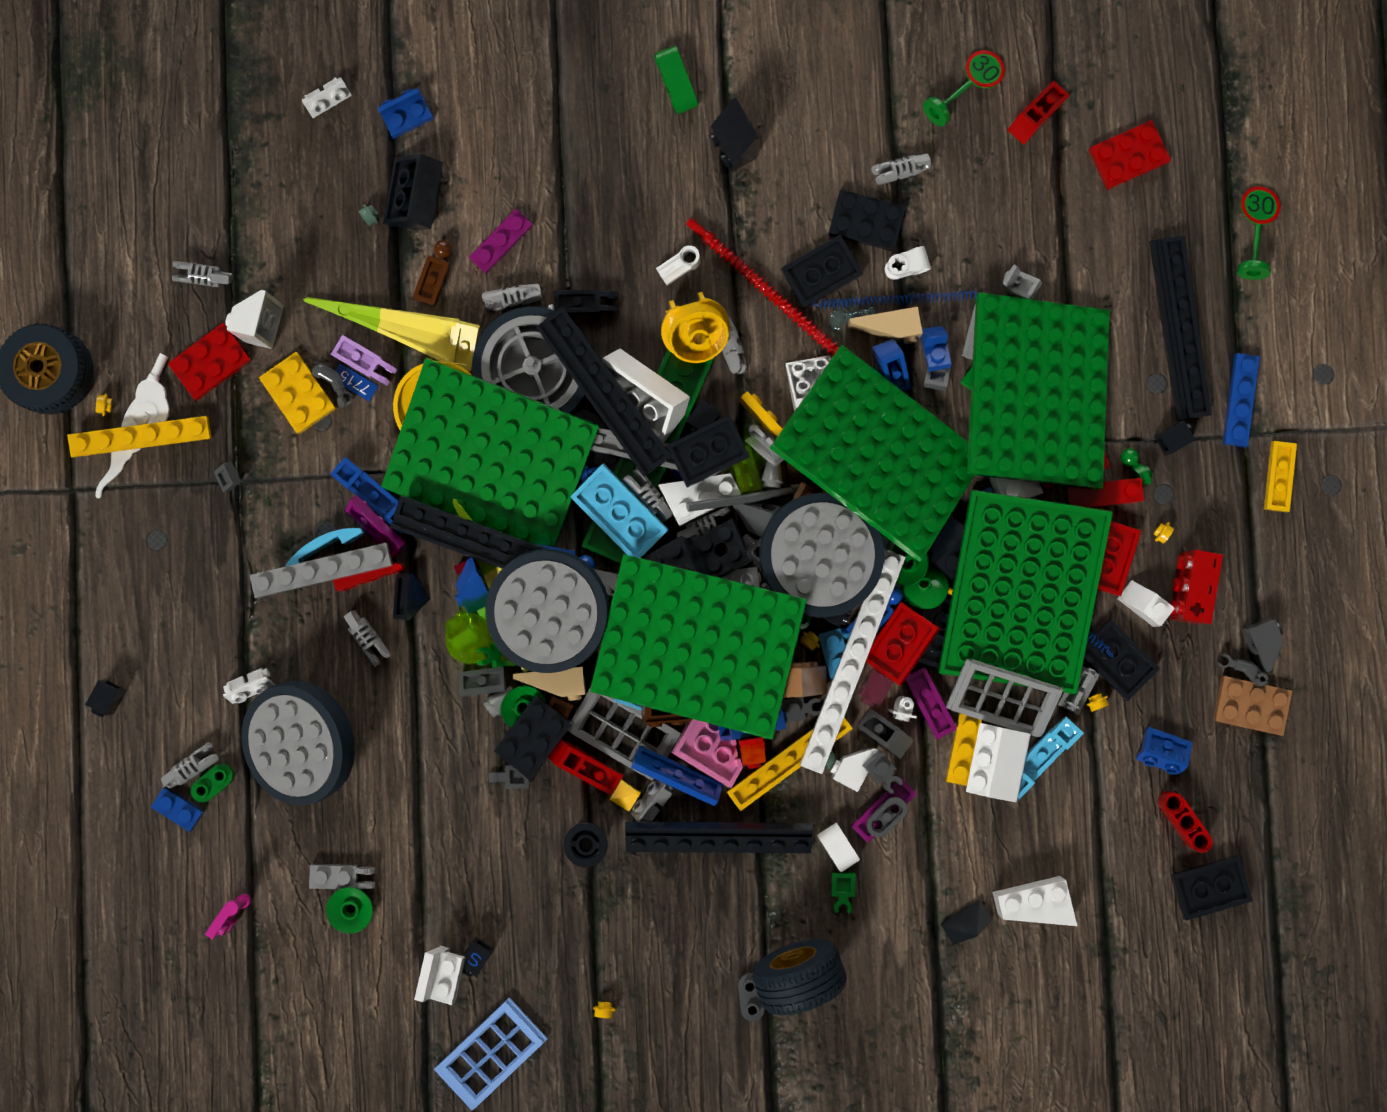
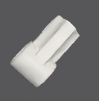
[656,246,701,286]

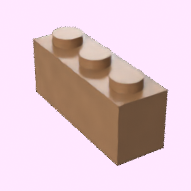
[784,662,827,697]

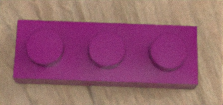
[469,209,533,275]
[345,495,405,559]
[905,667,957,739]
[851,777,917,843]

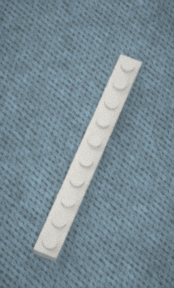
[800,549,906,774]

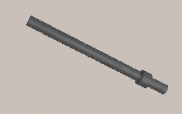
[686,484,818,512]

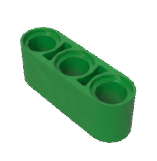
[654,46,698,115]

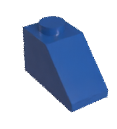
[872,339,911,392]
[455,558,489,614]

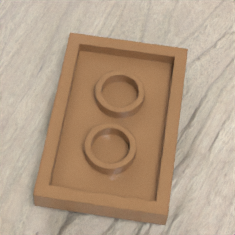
[1213,676,1292,736]

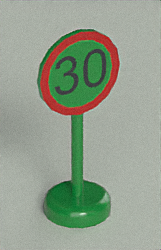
[923,50,1005,127]
[1237,186,1281,280]

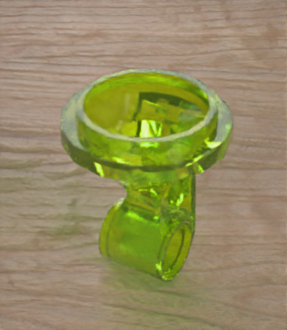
[443,610,495,664]

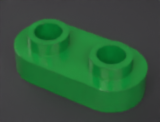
[191,764,235,802]

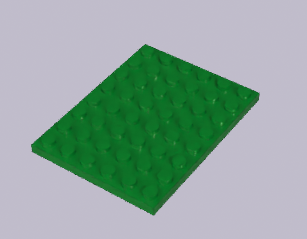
[967,292,1110,490]
[769,345,975,562]
[381,358,600,547]
[938,489,1113,694]
[590,554,808,740]

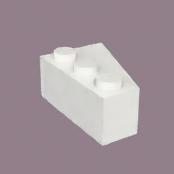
[658,473,741,527]
[993,876,1077,926]

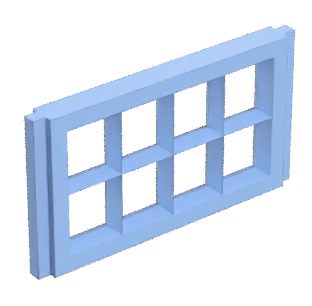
[434,997,547,1110]

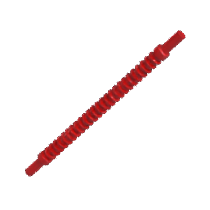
[686,217,840,357]

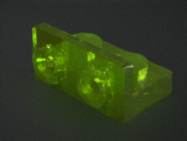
[732,445,762,495]

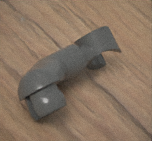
[312,363,353,408]
[1216,654,1269,687]

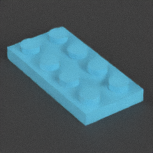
[570,464,669,558]

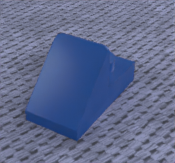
[920,326,952,372]

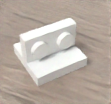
[414,946,465,1005]

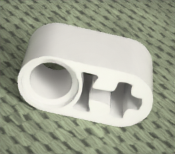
[817,823,860,872]

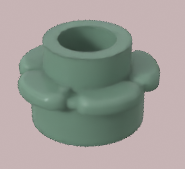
[358,205,379,226]

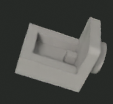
[1003,265,1042,300]

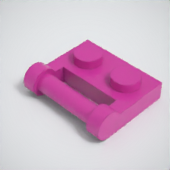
[205,894,251,940]

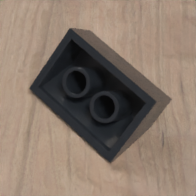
[383,153,443,230]

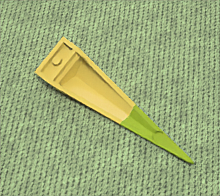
[303,297,481,372]

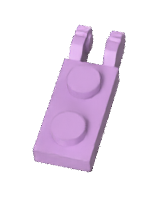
[331,335,397,386]

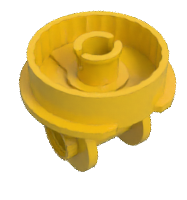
[661,292,730,363]

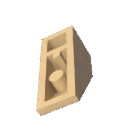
[848,307,923,344]
[513,666,587,701]

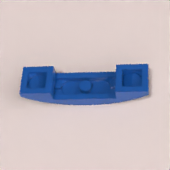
[330,457,403,534]

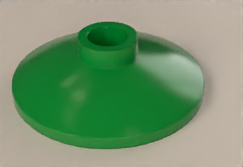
[892,545,929,586]
[902,566,949,610]
[500,686,546,728]
[326,887,373,934]

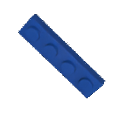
[1222,353,1260,447]
[631,746,723,806]

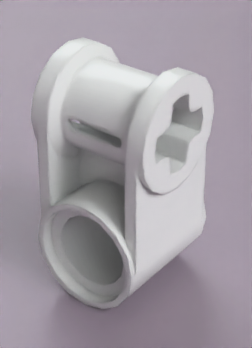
[884,246,931,280]

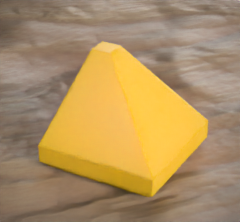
[609,780,641,811]

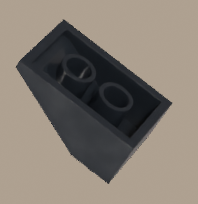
[709,98,759,172]
[927,515,964,580]

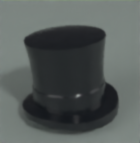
[564,822,608,868]

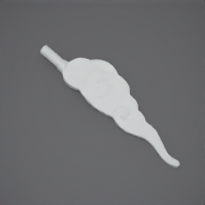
[95,353,170,498]

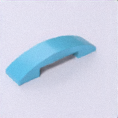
[285,528,367,567]
[1018,717,1084,799]

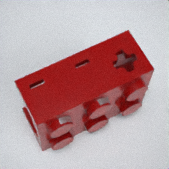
[1169,550,1223,625]

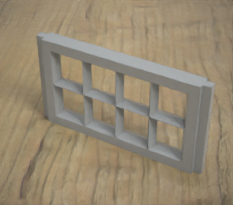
[946,658,1063,737]
[568,687,681,781]

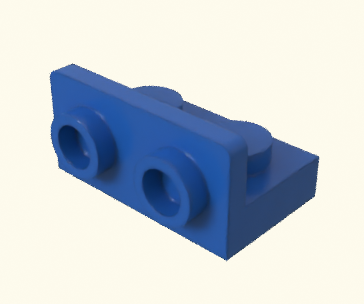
[377,88,434,139]
[1136,727,1192,774]

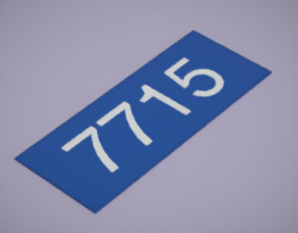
[335,364,379,401]

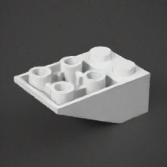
[785,355,831,411]

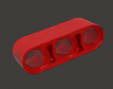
[1158,791,1213,853]

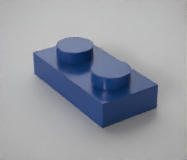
[151,787,205,832]

